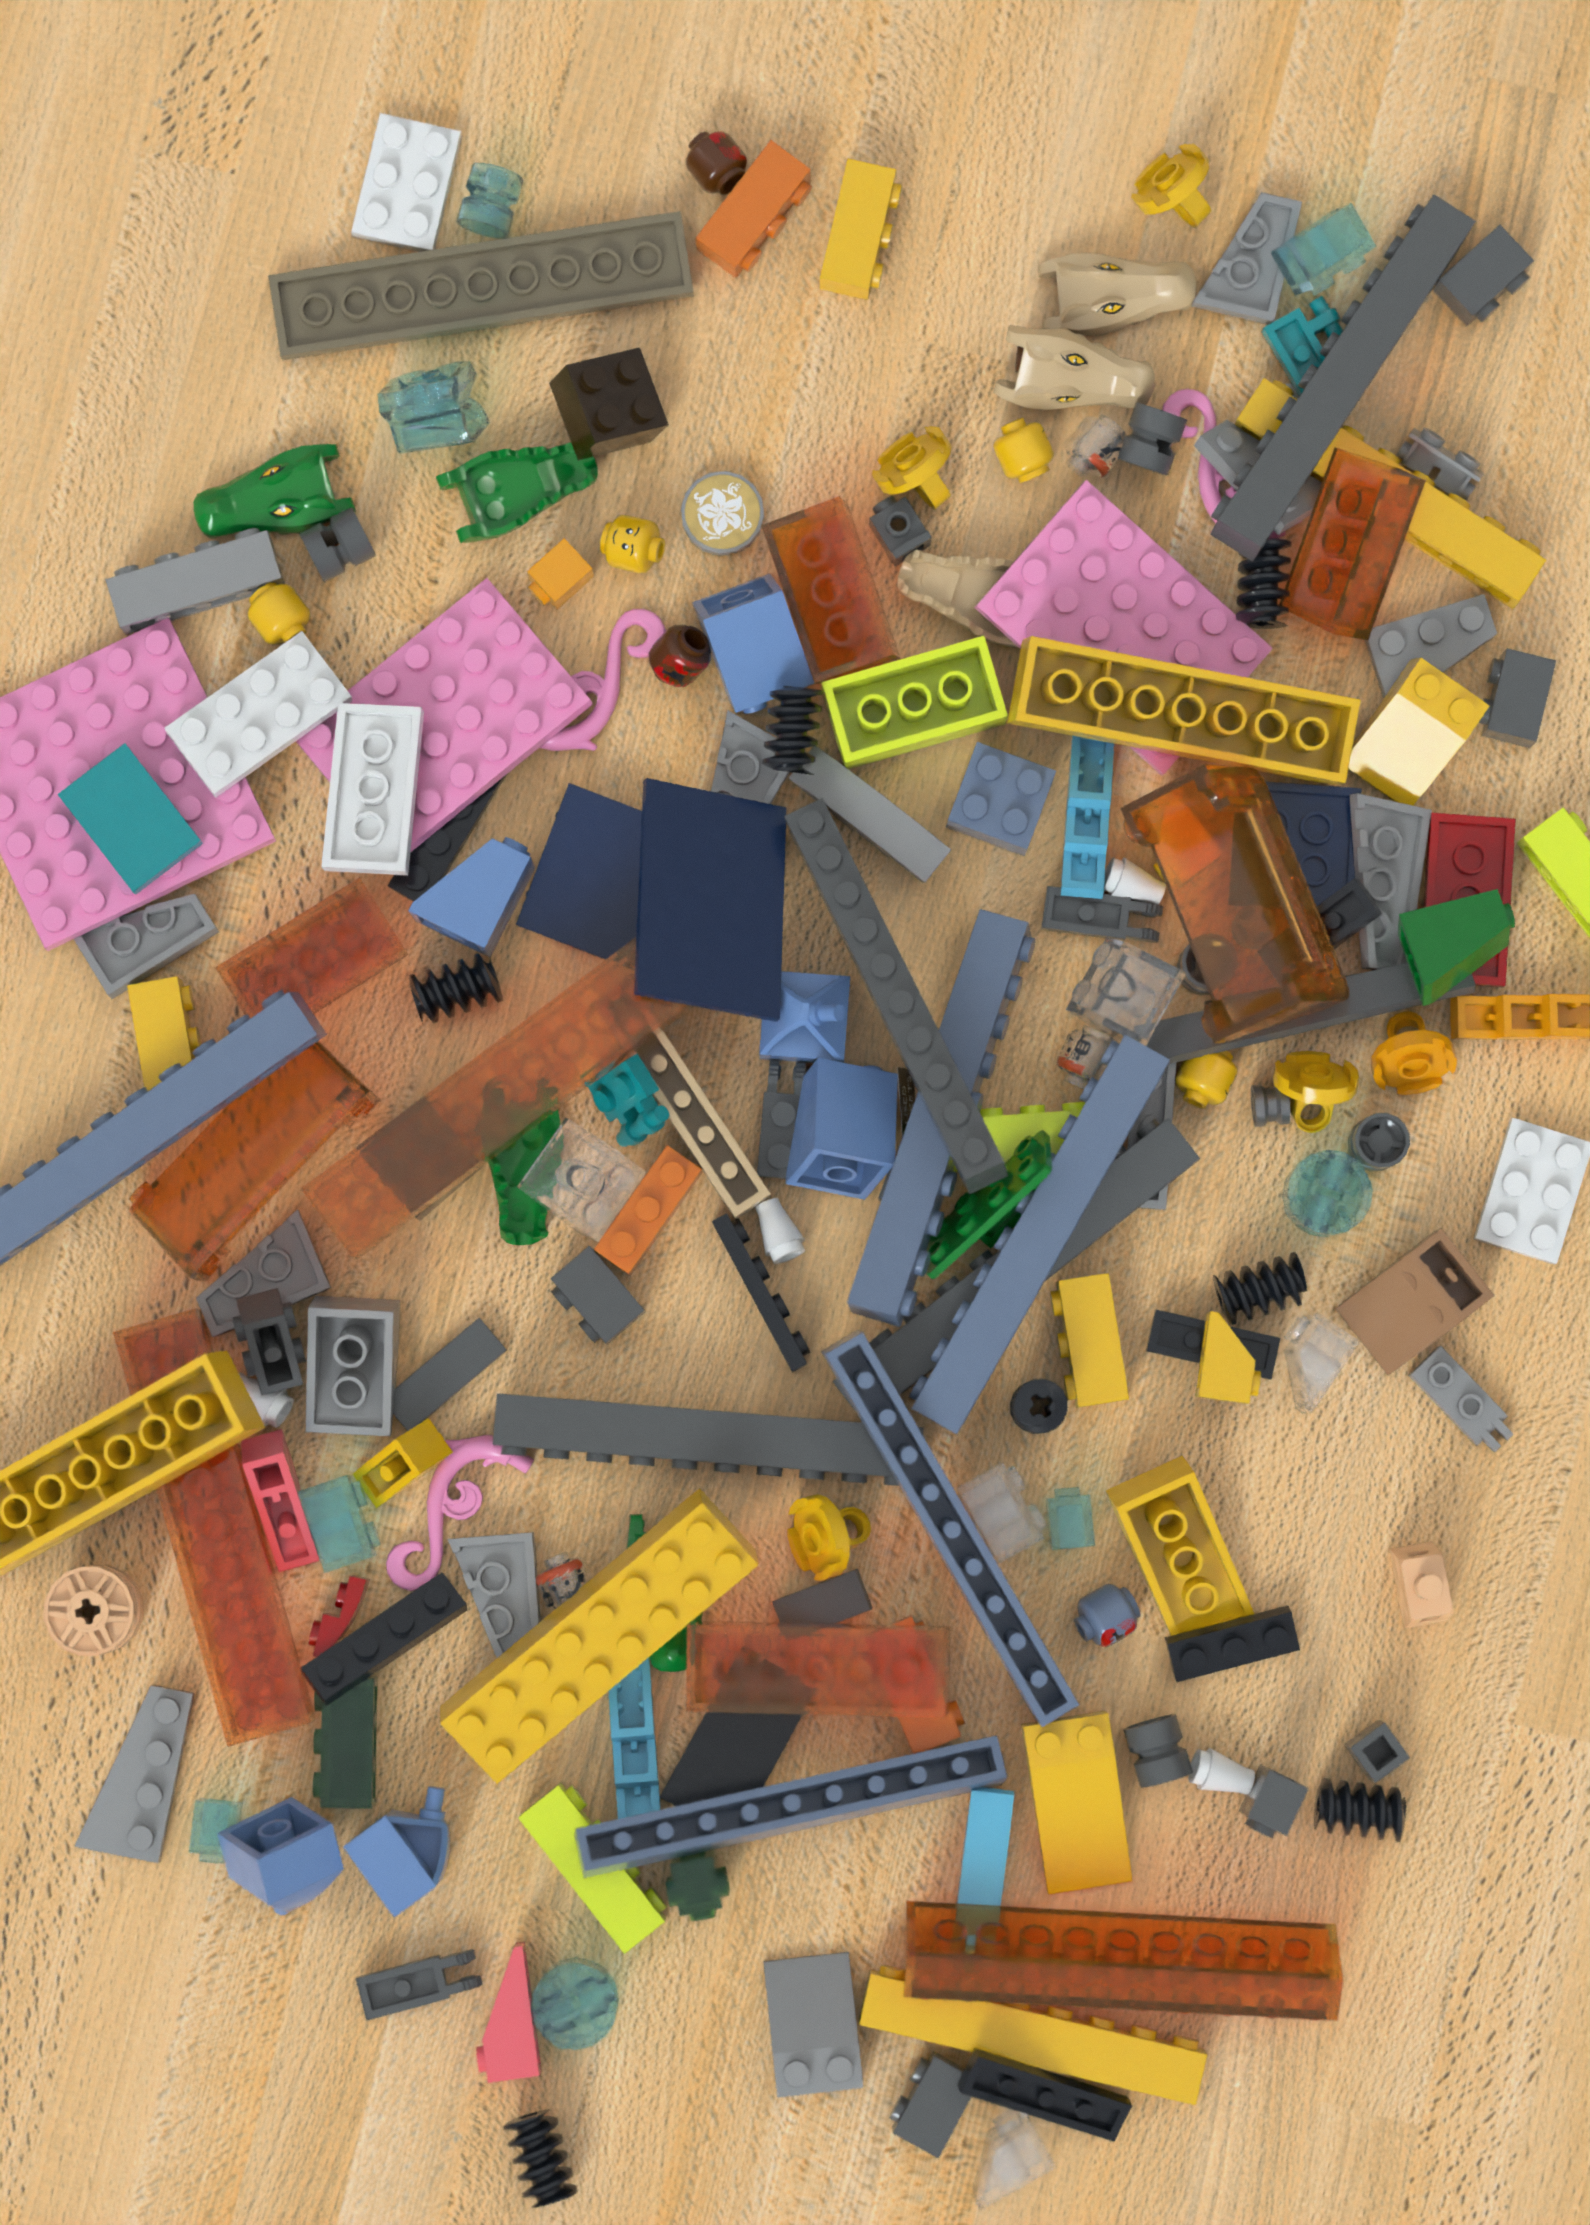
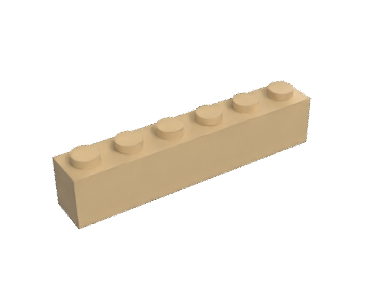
[594,981,771,1220]

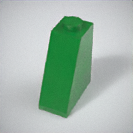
[1398,889,1515,1006]

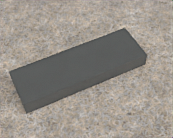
[393,1318,507,1431]

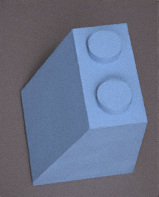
[692,573,815,714]
[408,837,535,958]
[785,1057,898,1200]

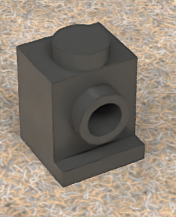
[869,496,932,567]

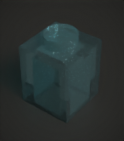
[1045,1487,1095,1550]
[189,1798,243,1864]

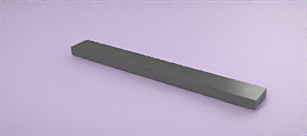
[1134,962,1476,1064]

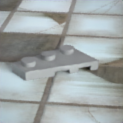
[711,710,790,804]
[196,1209,332,1338]
[448,1532,541,1658]

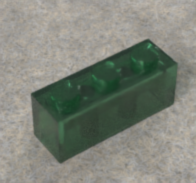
[313,1676,378,1808]

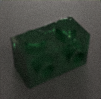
[665,1850,730,1921]

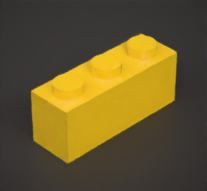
[819,158,902,300]
[127,976,201,1091]
[1050,1273,1129,1408]

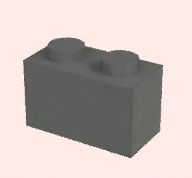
[1433,225,1534,326]
[1478,648,1556,748]
[550,1245,646,1344]
[1239,1764,1309,1838]
[889,2051,971,2158]

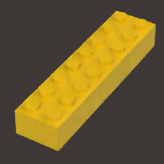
[1007,636,1361,785]
[0,1350,265,1577]
[440,1488,759,1784]

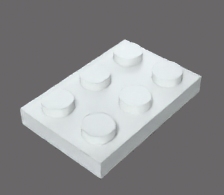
[351,113,462,252]
[1473,1118,1590,1265]

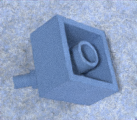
[759,971,850,1063]
[343,1786,450,1917]
[217,1797,344,1915]

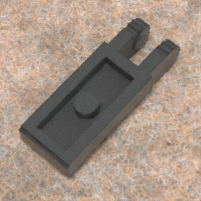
[1041,886,1163,943]
[757,1059,806,1179]
[356,1949,483,2021]

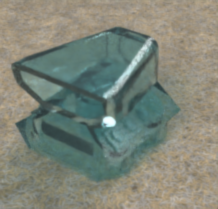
[378,361,489,454]

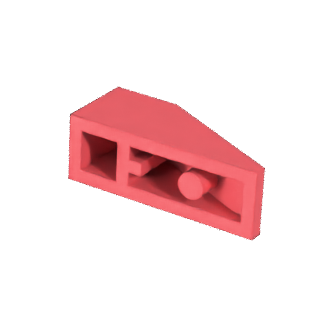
[241,1429,320,1572]
[476,1941,542,2083]

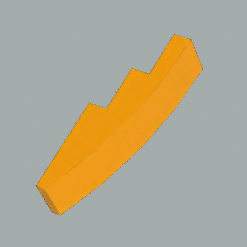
[1450,994,1590,1040]

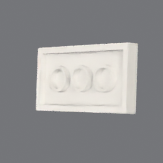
[165,631,353,798]
[321,703,424,875]

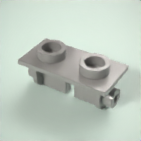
[1396,428,1484,500]

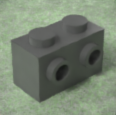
[232,1288,306,1395]

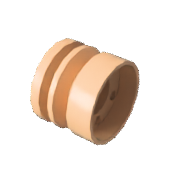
[44,1565,144,1656]

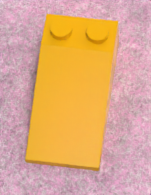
[1105,1455,1255,1636]
[1021,1711,1133,1895]

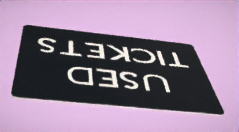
[897,1067,915,1138]

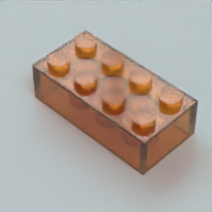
[215,877,409,1018]

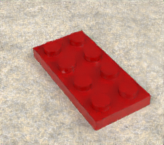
[1424,813,1516,988]

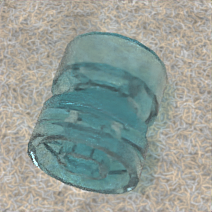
[456,163,524,238]

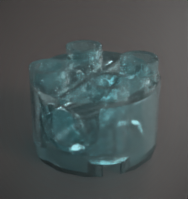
[1282,1150,1373,1237]
[531,1957,619,2050]

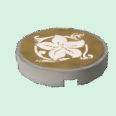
[681,471,764,556]

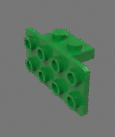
[925,1130,1052,1279]

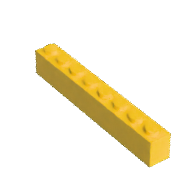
[1235,378,1546,609]
[858,1965,1208,2106]

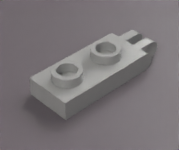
[1408,1346,1513,1452]

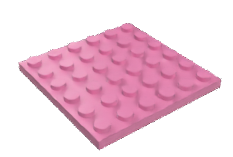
[0,618,276,951]

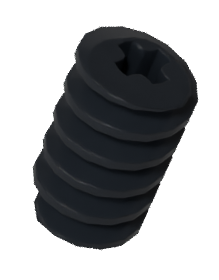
[1236,538,1292,629]
[762,686,824,775]
[409,953,503,1023]
[1213,1252,1307,1325]
[1010,1379,1068,1434]
[1314,1778,1406,1842]
[503,2109,578,2208]

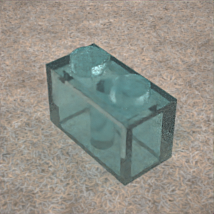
[1270,203,1376,296]
[298,1475,381,1573]

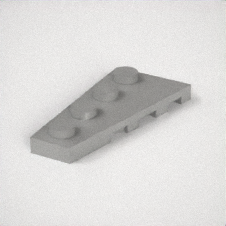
[1349,793,1432,970]
[74,1685,195,1863]

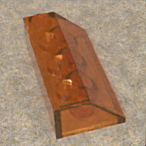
[1279,447,1426,640]
[761,496,901,684]

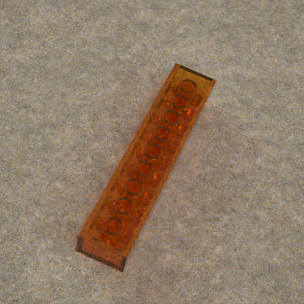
[301,937,694,1260]
[113,1308,316,1747]
[903,1901,1343,2021]

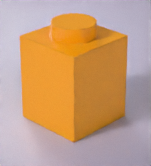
[527,538,594,610]

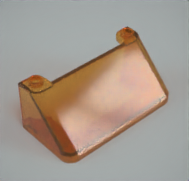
[1120,764,1350,1043]
[129,1041,381,1283]

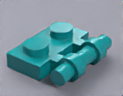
[1262,296,1343,397]
[588,1053,669,1147]

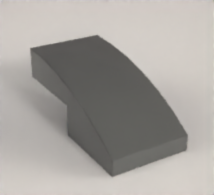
[772,1569,873,1642]

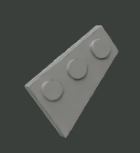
[1191,192,1302,325]
[1194,420,1337,535]
[1363,594,1497,699]
[74,894,219,999]

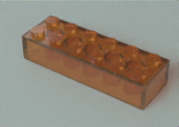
[686,1621,950,1718]

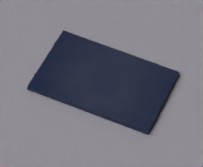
[634,778,787,1022]
[516,783,642,971]

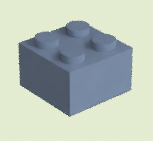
[946,742,1056,856]

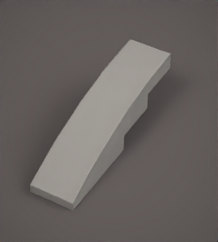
[788,746,951,883]

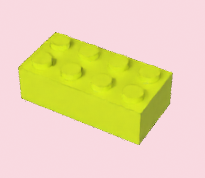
[821,636,1008,769]

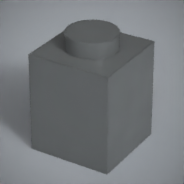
[1344,1720,1410,1783]

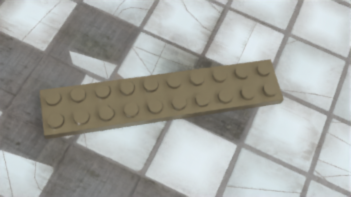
[268,211,694,360]

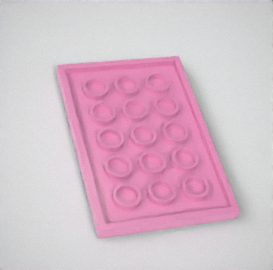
[974,480,1273,775]
[296,578,593,853]

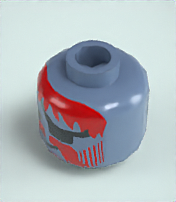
[1074,1584,1141,1648]

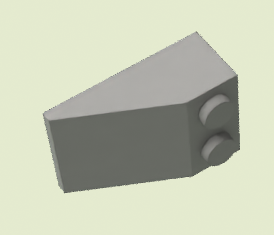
[306,1296,400,1436]
[763,1952,864,2098]

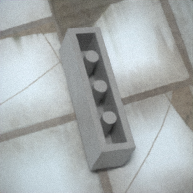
[105,528,285,635]

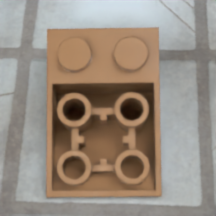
[1335,1228,1495,1375]

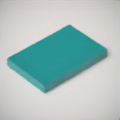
[57,743,203,895]

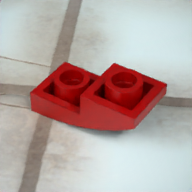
[308,1575,370,1657]

